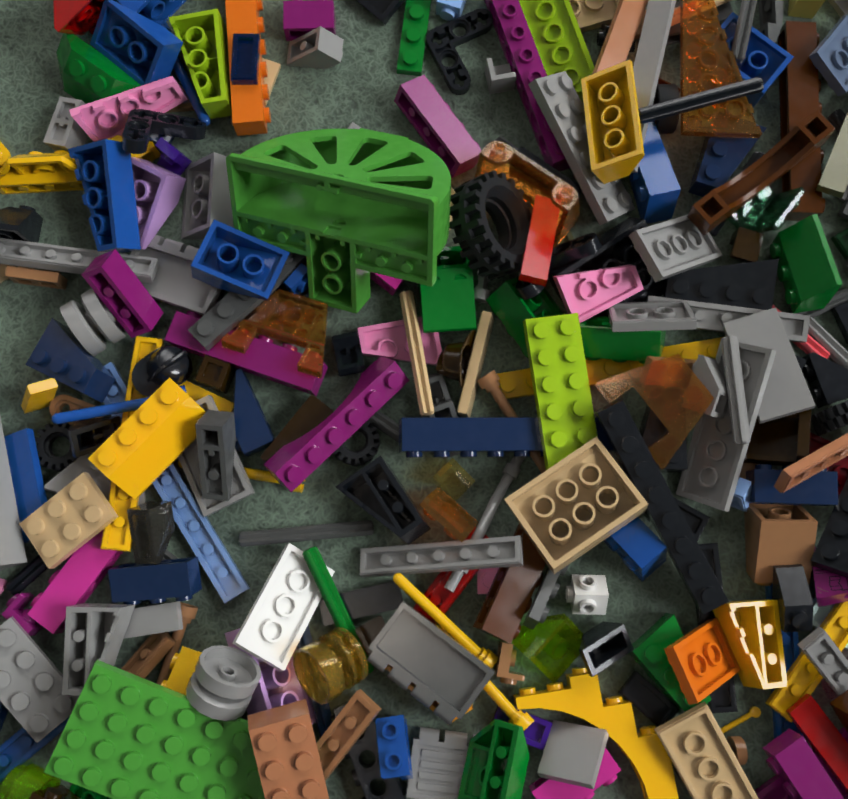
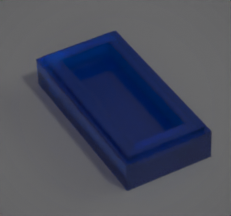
[231,34,260,85]

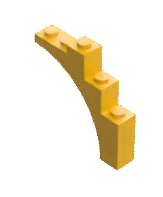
[513,666,679,799]

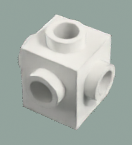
[565,574,609,615]

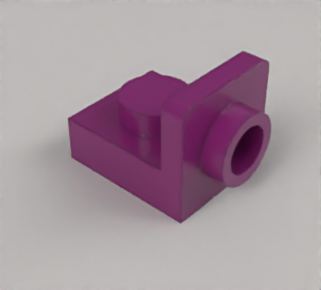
[1,592,42,636]

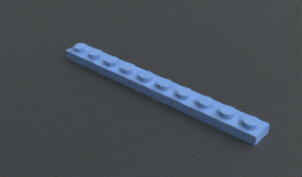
[103,362,250,604]

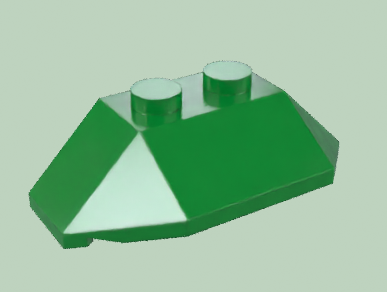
[56,33,141,104]
[458,719,530,799]

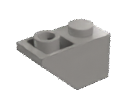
[681,354,728,419]

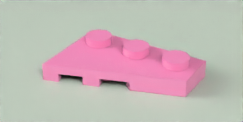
[553,264,644,323]
[357,317,442,366]

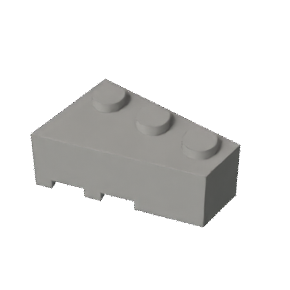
[62,603,135,696]

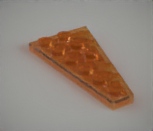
[680,0,762,138]

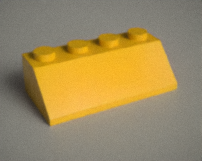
[581,59,644,184]
[88,377,206,500]

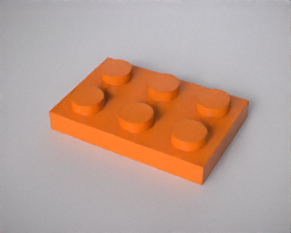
[664,617,741,705]

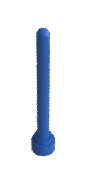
[155,20,211,126]
[51,385,186,424]

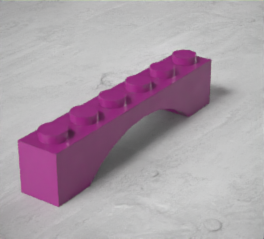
[263,356,410,492]

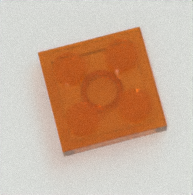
[420,487,478,542]

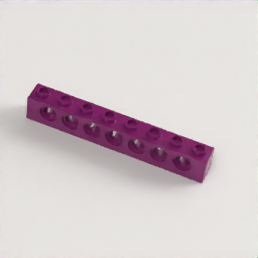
[484,0,570,172]

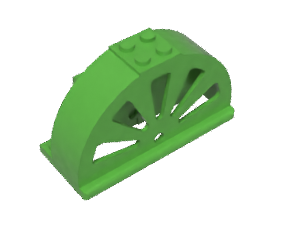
[226,128,451,314]

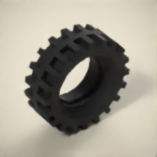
[449,171,531,280]

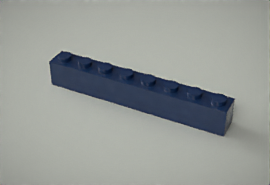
[399,417,614,458]

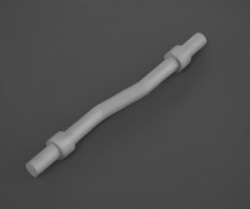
[444,456,525,593]

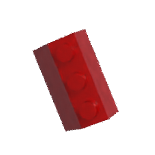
[53,0,104,35]

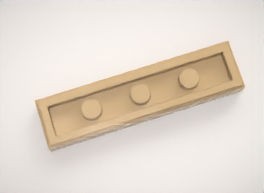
[457,311,494,418]

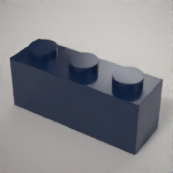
[746,464,838,506]
[108,557,202,605]

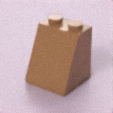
[744,504,818,586]

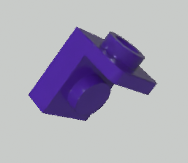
[155,137,192,176]

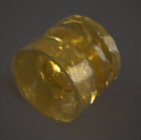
[293,627,368,705]

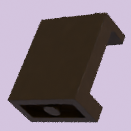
[744,409,811,466]

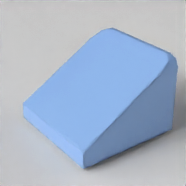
[731,477,752,512]

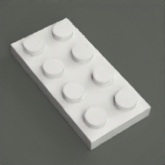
[232,543,335,672]

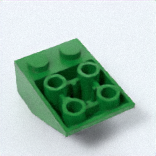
[418,246,477,333]

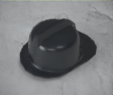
[132,345,192,397]

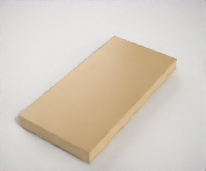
[654,702,759,799]

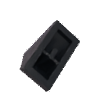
[68,415,121,458]

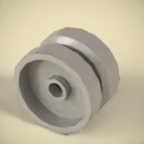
[60,288,127,356]
[186,645,261,721]

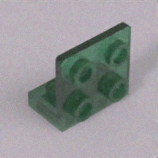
[727,186,805,233]

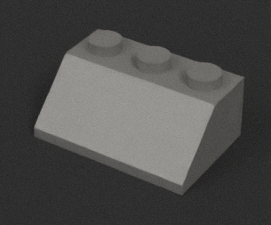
[181,152,234,240]

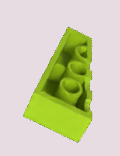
[168,8,232,119]

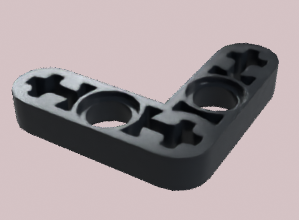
[426,8,493,95]
[122,109,206,154]
[515,233,601,300]

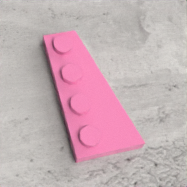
[69,76,188,142]

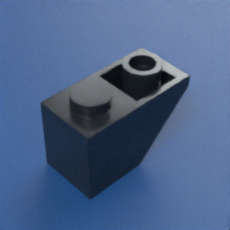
[802,352,848,408]

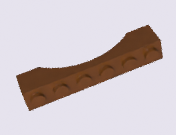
[687,110,835,235]

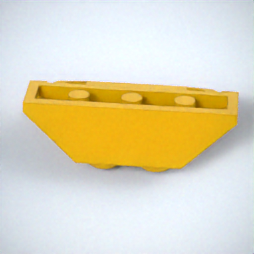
[0,150,84,195]

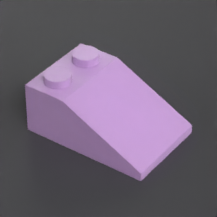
[131,156,186,250]

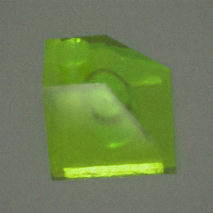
[512,613,583,683]

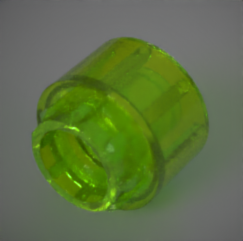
[0,763,61,799]

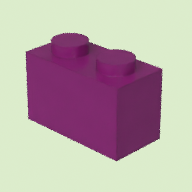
[283,0,336,41]

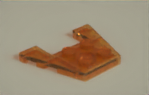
[221,289,328,378]
[594,353,714,469]

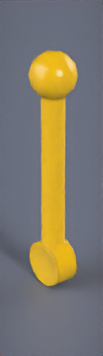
[720,706,761,733]

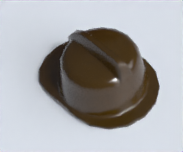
[436,330,476,387]

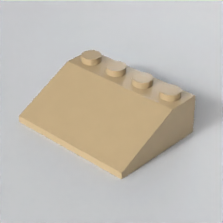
[504,436,648,574]

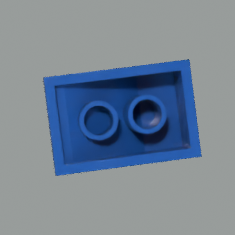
[90,0,183,86]
[191,219,290,301]

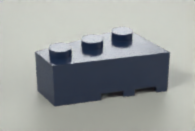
[688,112,766,197]
[25,318,116,403]

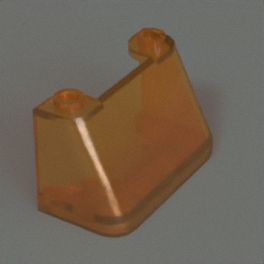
[474,141,580,247]

